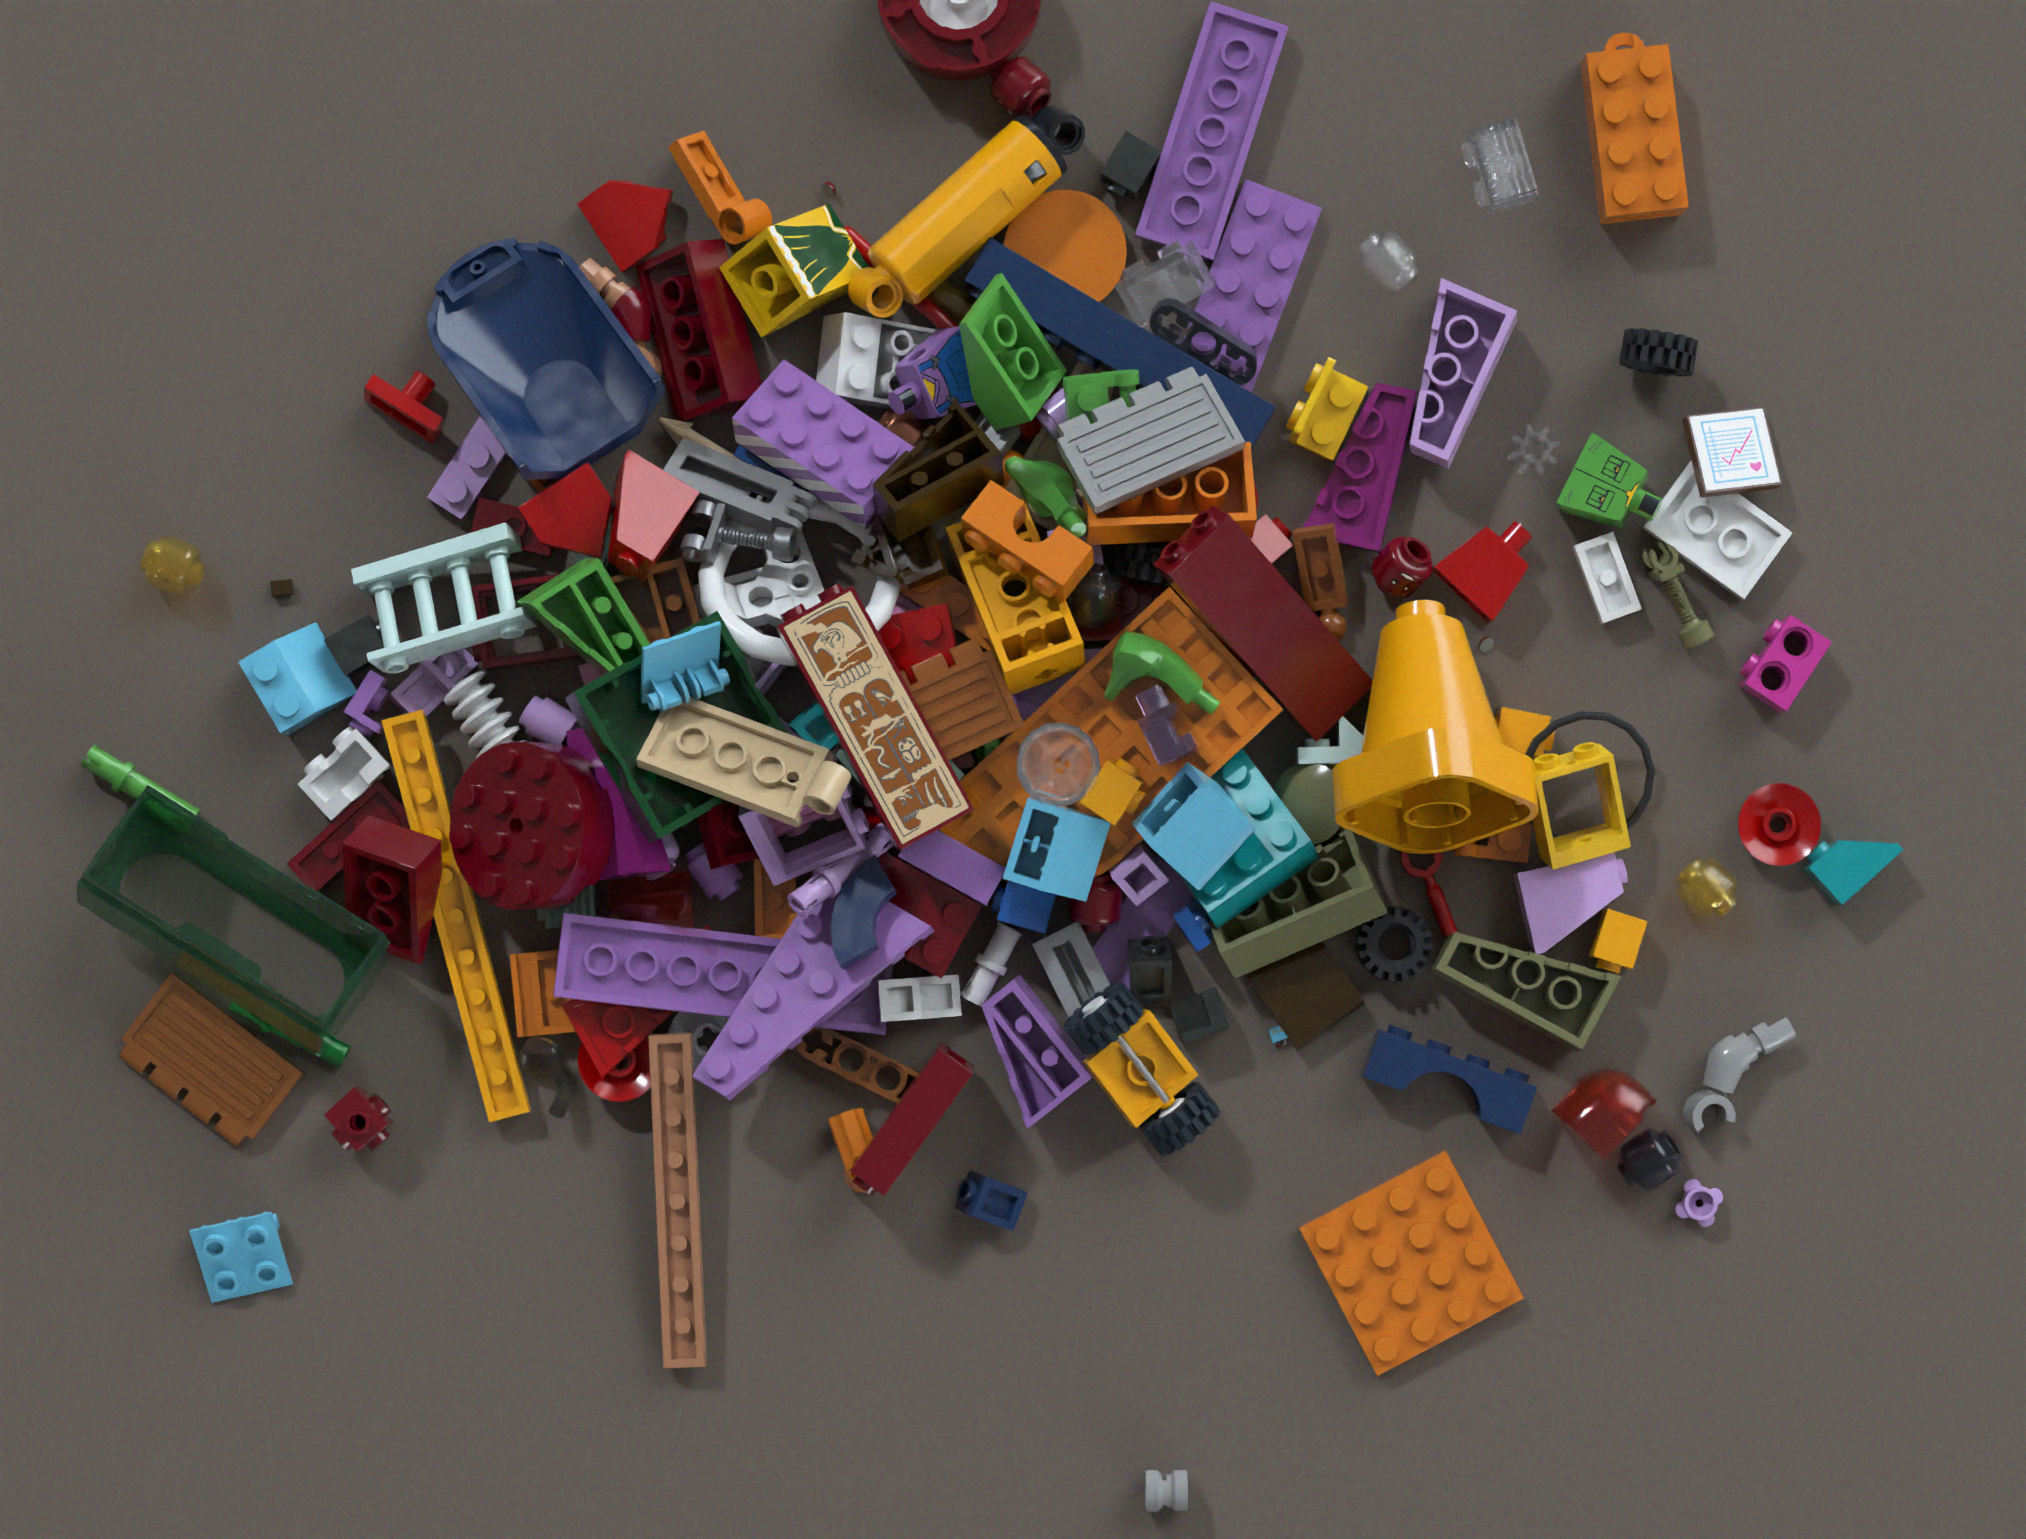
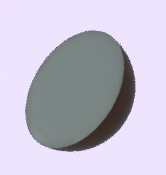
[1479,637,1494,652]

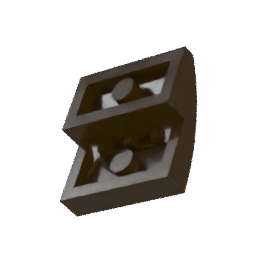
[1246,941,1365,1050]

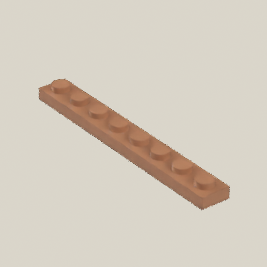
[649,1033,707,1368]

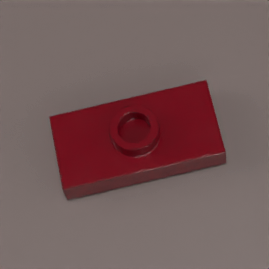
[470,498,553,558]

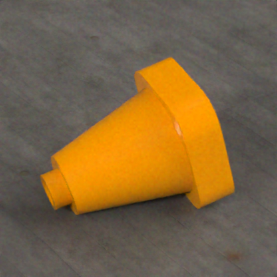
[1332,600,1539,854]

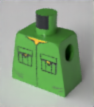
[1556,433,1663,528]

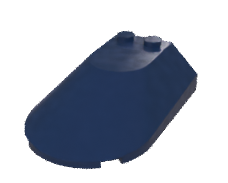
[427,238,665,480]

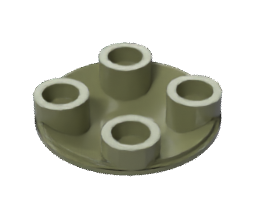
[1274,763,1342,844]

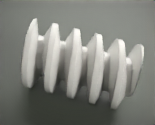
[444,669,527,759]

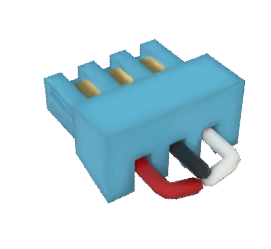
[1269,1026,1288,1047]

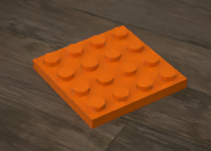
[1298,1150,1524,1376]

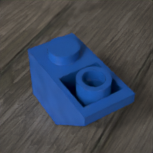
[991,880,1056,934]

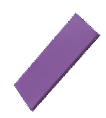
[1092,856,1193,990]

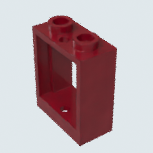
[471,573,582,671]

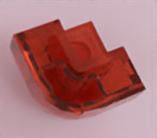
[1551,1068,1657,1160]

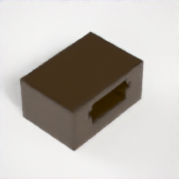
[270,579,294,597]

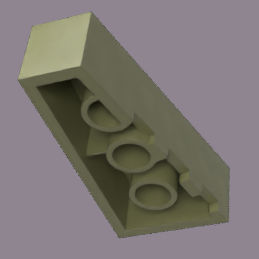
[1209,828,1388,979]
[1429,932,1622,1052]

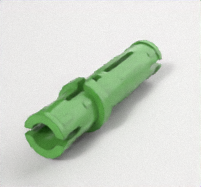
[81,744,201,832]

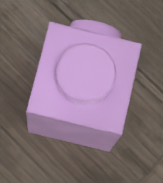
[1108,841,1169,906]

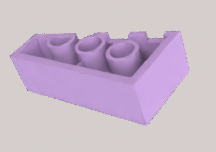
[1410,278,1517,469]

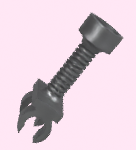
[680,500,797,565]

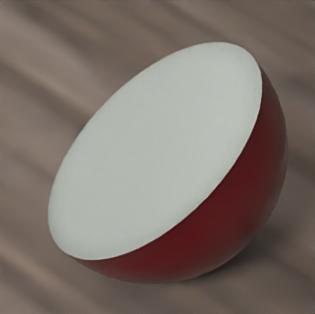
[822,182,836,197]

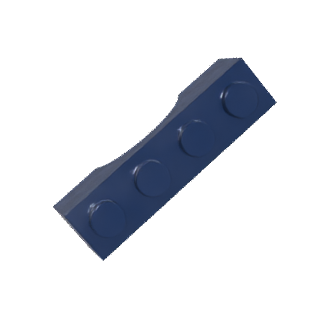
[1360,1025,1537,1134]

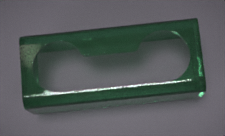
[77,785,391,1057]

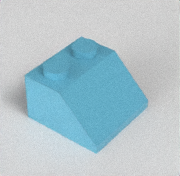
[238,622,357,736]

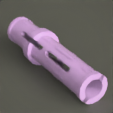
[787,823,894,917]

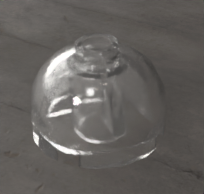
[1017,722,1101,806]

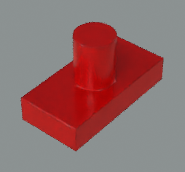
[364,371,443,444]

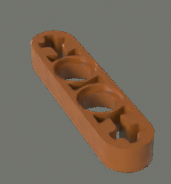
[796,1028,918,1103]

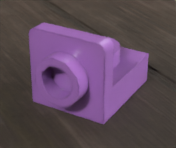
[344,670,390,737]

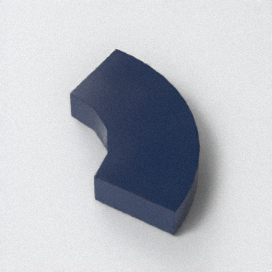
[831,855,897,969]

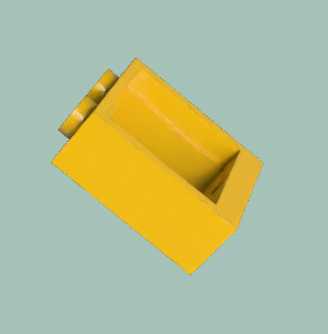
[1532,742,1631,870]

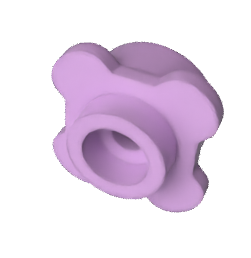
[1675,1179,1723,1227]

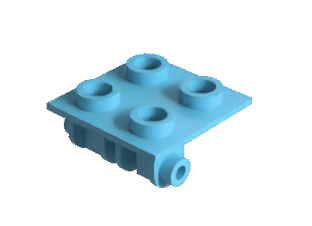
[640,621,730,712]
[190,1211,293,1303]

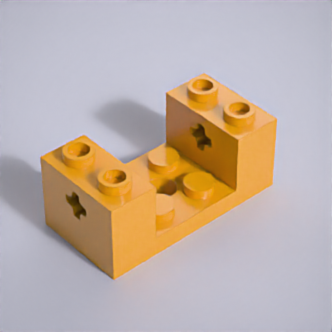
[946,499,1086,695]

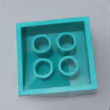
[1170,748,1319,929]

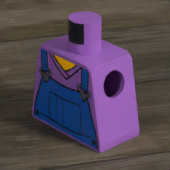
[888,327,976,419]

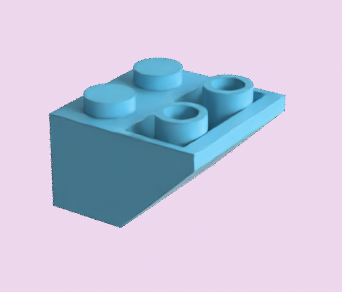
[1131,762,1256,890]
[1003,796,1111,901]

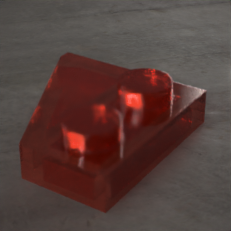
[608,871,694,928]

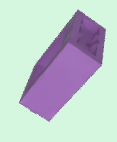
[898,830,1005,907]

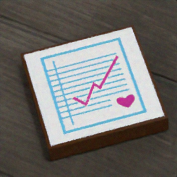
[1682,407,1782,498]

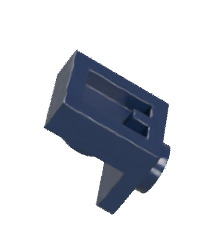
[955,1170,1028,1231]

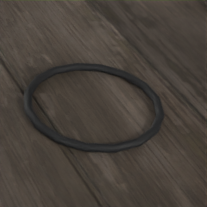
[1525,711,1655,838]

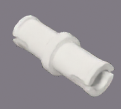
[960,922,1022,1007]

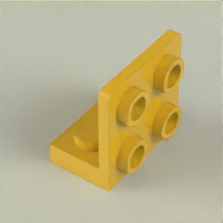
[1285,357,1369,462]

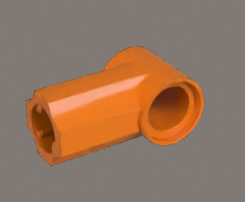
[827,1107,872,1193]

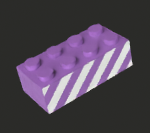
[732,360,914,530]

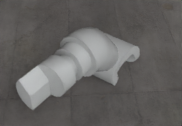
[1683,1017,1796,1133]

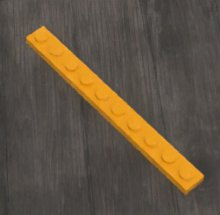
[381,709,531,1122]

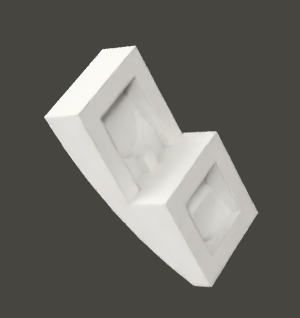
[877,975,962,1022]

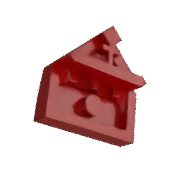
[577,180,673,272]
[518,462,613,559]

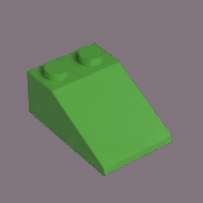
[959,273,1067,431]

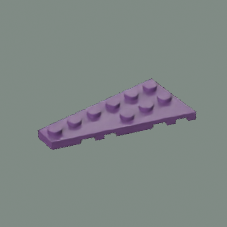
[692,886,934,1101]

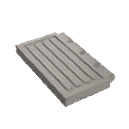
[1056,367,1245,515]

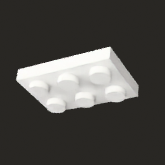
[1642,461,1792,601]

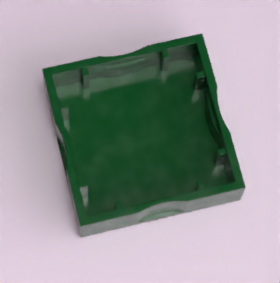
[565,611,788,844]

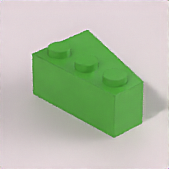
[517,558,650,675]

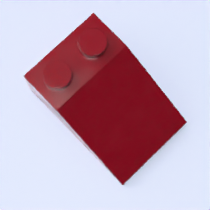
[342,815,442,965]
[878,852,982,979]

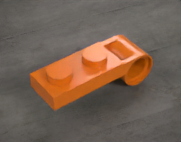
[668,131,772,244]

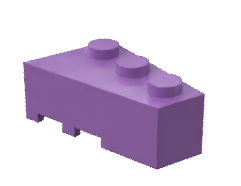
[981,975,1093,1129]

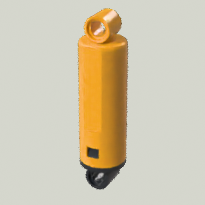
[848,105,1085,318]

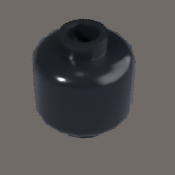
[1618,1128,1683,1190]

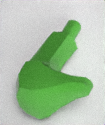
[1005,456,1086,537]
[1104,631,1220,715]

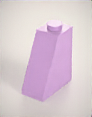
[1513,852,1628,954]

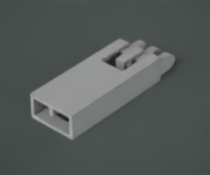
[663,438,818,534]
[1032,922,1110,1056]

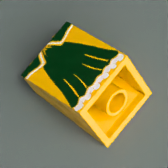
[719,203,868,338]

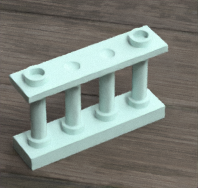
[351,522,537,674]

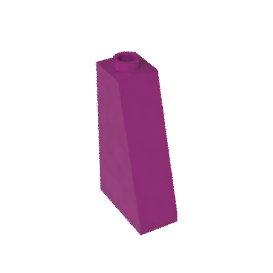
[566,728,670,880]

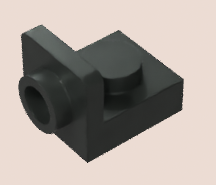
[1128,936,1172,1003]

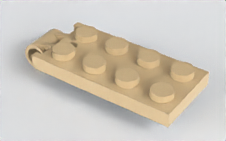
[636,697,852,828]

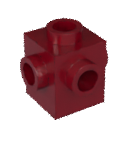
[324,1086,394,1152]

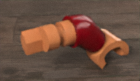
[579,257,662,378]

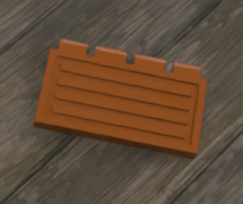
[900,638,1025,761]
[118,973,305,1147]

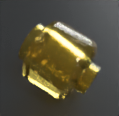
[140,535,206,596]
[1675,856,1738,919]

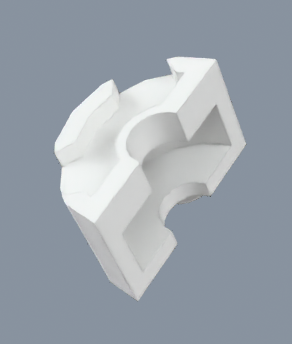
[298,726,391,821]

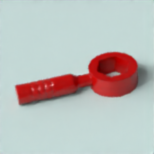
[1400,851,1458,937]

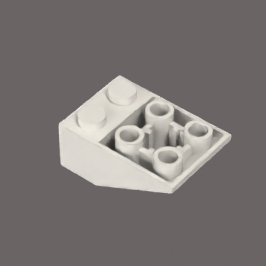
[816,312,937,410]

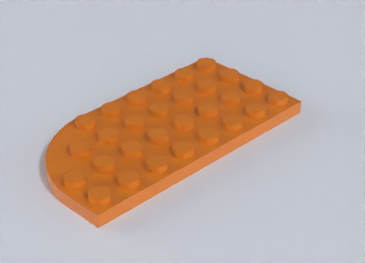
[939,587,1284,882]

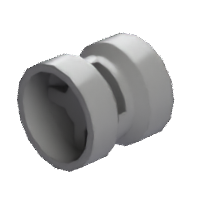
[1145,1470,1188,1512]

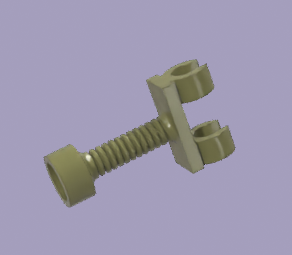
[1639,541,1715,649]

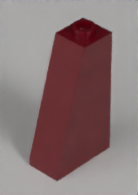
[850,1042,974,1196]

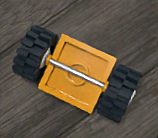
[1063,982,1220,1156]

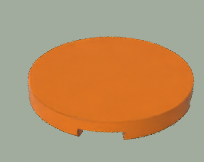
[1004,190,1127,303]

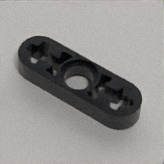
[1150,298,1258,385]

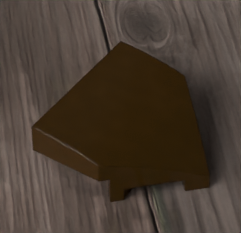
[851,514,949,589]

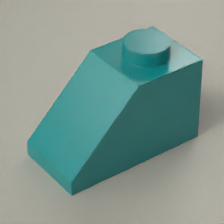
[1802,840,1904,906]

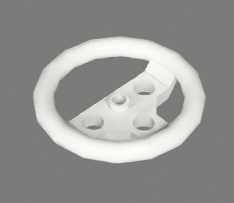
[698,493,901,666]

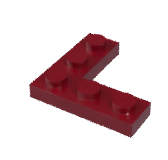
[286,779,411,895]

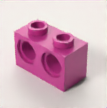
[1739,615,1832,713]

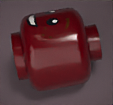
[991,57,1052,118]
[1371,537,1433,598]

